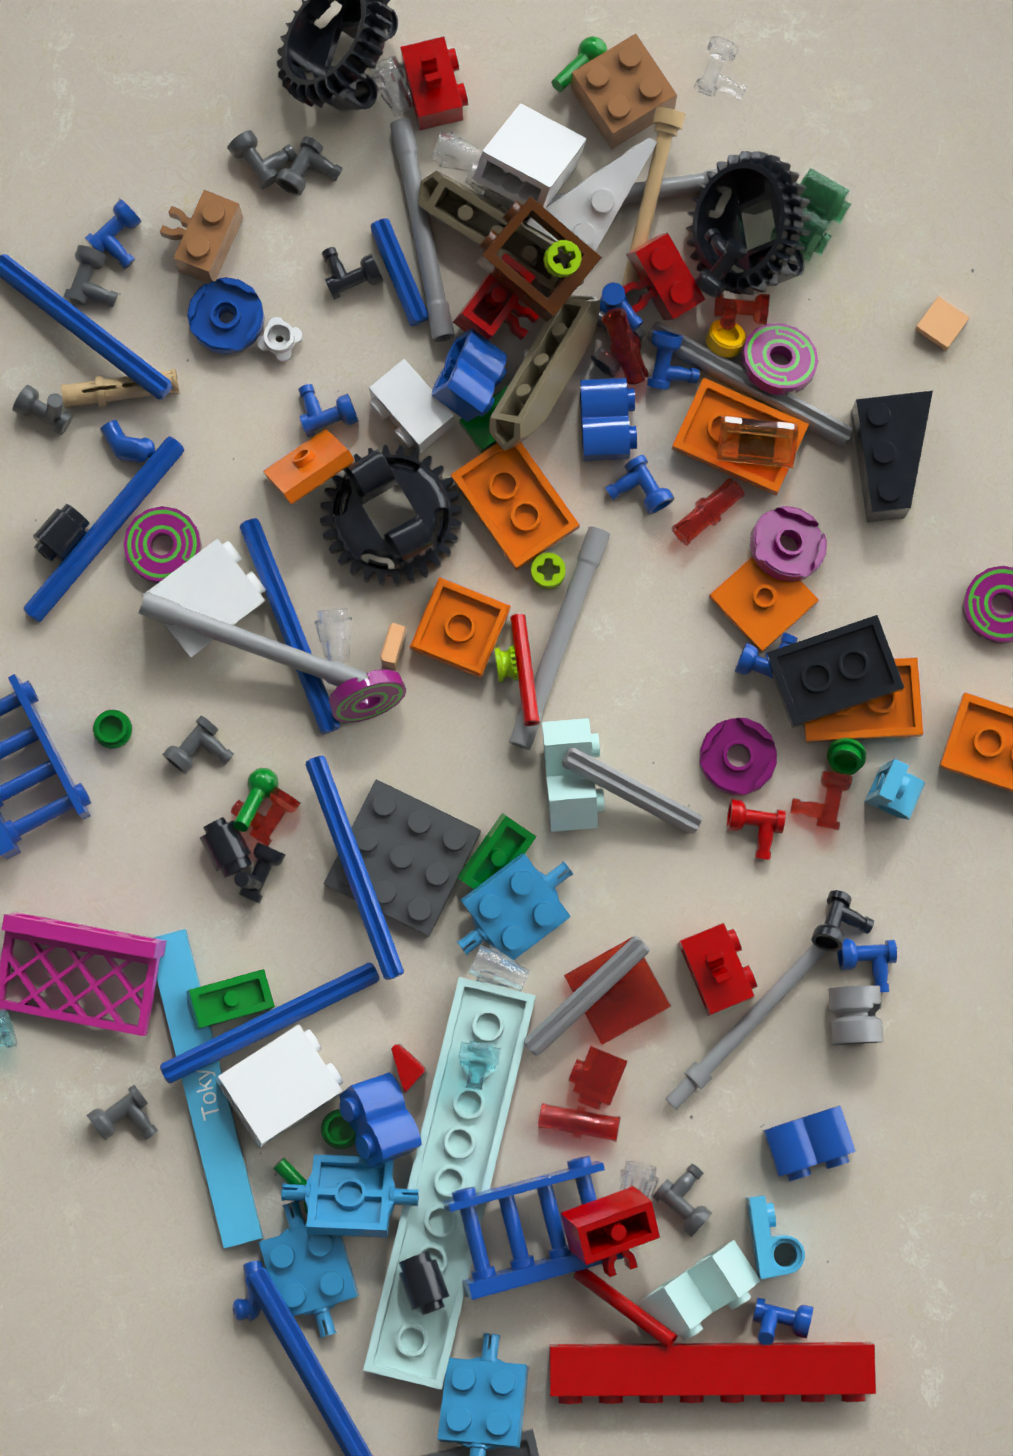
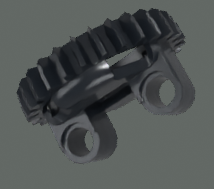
[277,0,398,111]
[685,151,811,295]
[320,445,462,587]

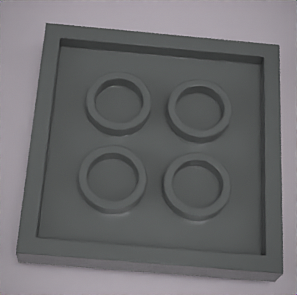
[323,779,481,937]

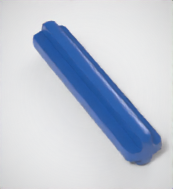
[370,218,428,326]

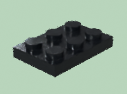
[765,615,905,728]

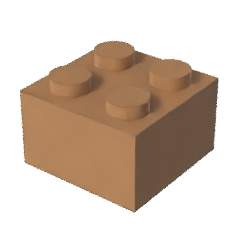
[571,33,677,150]

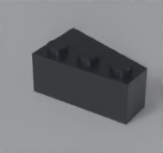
[851,390,933,522]

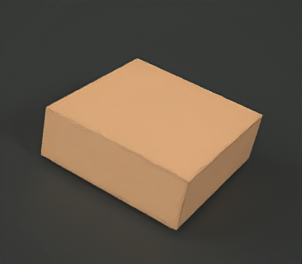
[915,296,970,351]
[380,623,407,670]

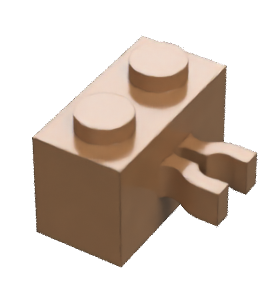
[160,190,243,284]

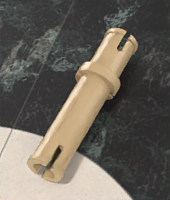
[61,369,179,409]

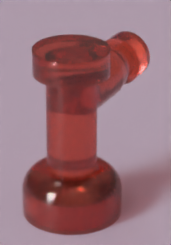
[714,294,770,330]
[790,771,853,830]
[231,786,301,846]

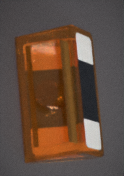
[716,416,799,468]

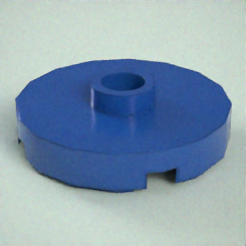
[187,277,265,355]

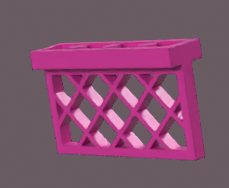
[0,912,167,1036]

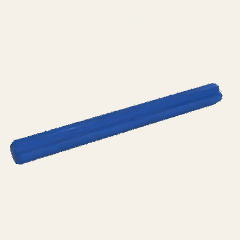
[0,254,172,400]
[23,436,184,622]
[240,518,340,735]
[305,756,404,980]
[160,963,380,1083]
[245,1267,373,1456]

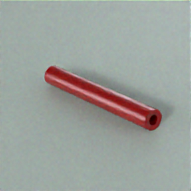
[510,614,540,726]
[573,1268,678,1348]

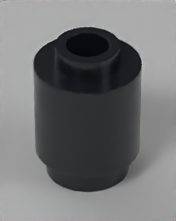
[33,504,90,562]
[200,817,252,878]
[399,1251,450,1315]

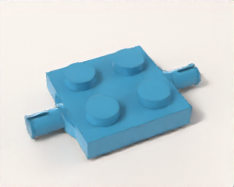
[457,853,573,964]
[281,1154,419,1238]
[259,1201,359,1338]
[437,1333,529,1456]

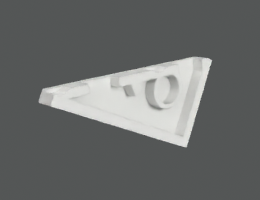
[526,137,657,251]

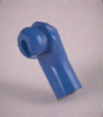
[100,420,155,463]
[232,1261,263,1322]

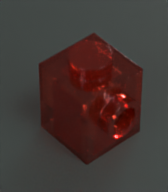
[568,1046,628,1111]

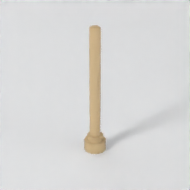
[622,107,686,292]

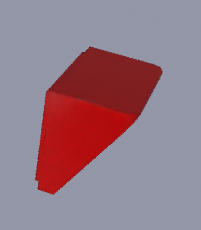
[391,1044,426,1093]

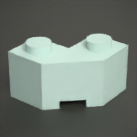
[542,718,605,832]
[639,1240,760,1342]

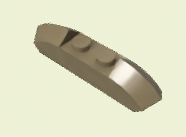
[418,170,584,290]
[489,295,600,451]

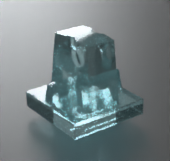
[458,1041,501,1090]

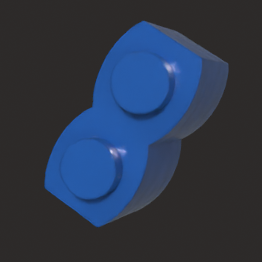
[432,328,507,422]
[580,378,637,461]
[339,1072,422,1168]
[763,1106,856,1182]

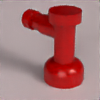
[726,799,786,860]

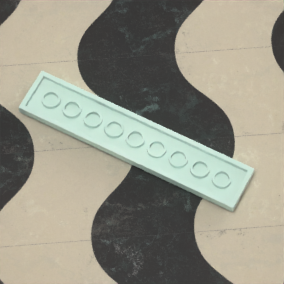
[363,977,536,1390]

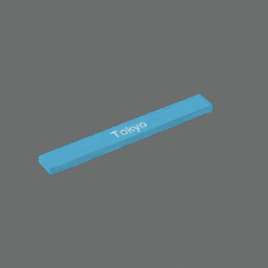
[153,929,264,1249]

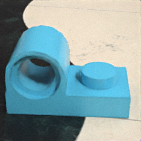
[864,759,925,820]
[746,1195,805,1279]

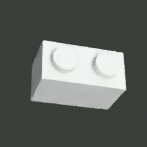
[369,359,455,454]

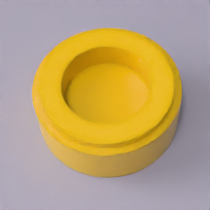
[706,319,746,357]

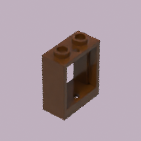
[476,196,602,322]

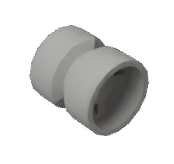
[828,986,883,1045]

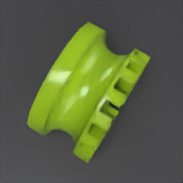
[543,240,582,278]
[531,552,566,590]
[494,646,518,683]

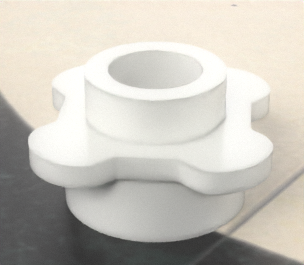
[257,317,303,362]

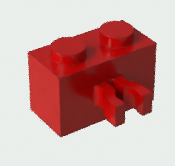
[400,36,469,130]
[622,232,706,321]
[452,253,539,340]
[678,923,758,1016]
[560,1186,660,1277]

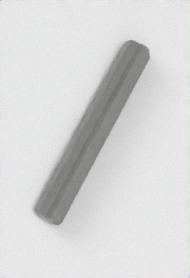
[562,748,702,834]
[523,936,649,1055]

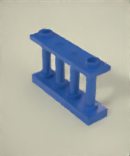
[0,674,92,860]
[443,1156,624,1300]

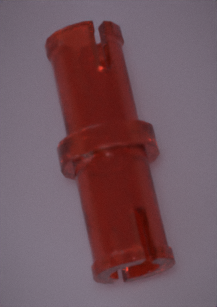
[602,308,649,385]
[671,478,745,546]
[538,1103,621,1142]

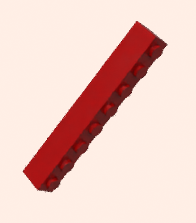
[549,1342,876,1404]

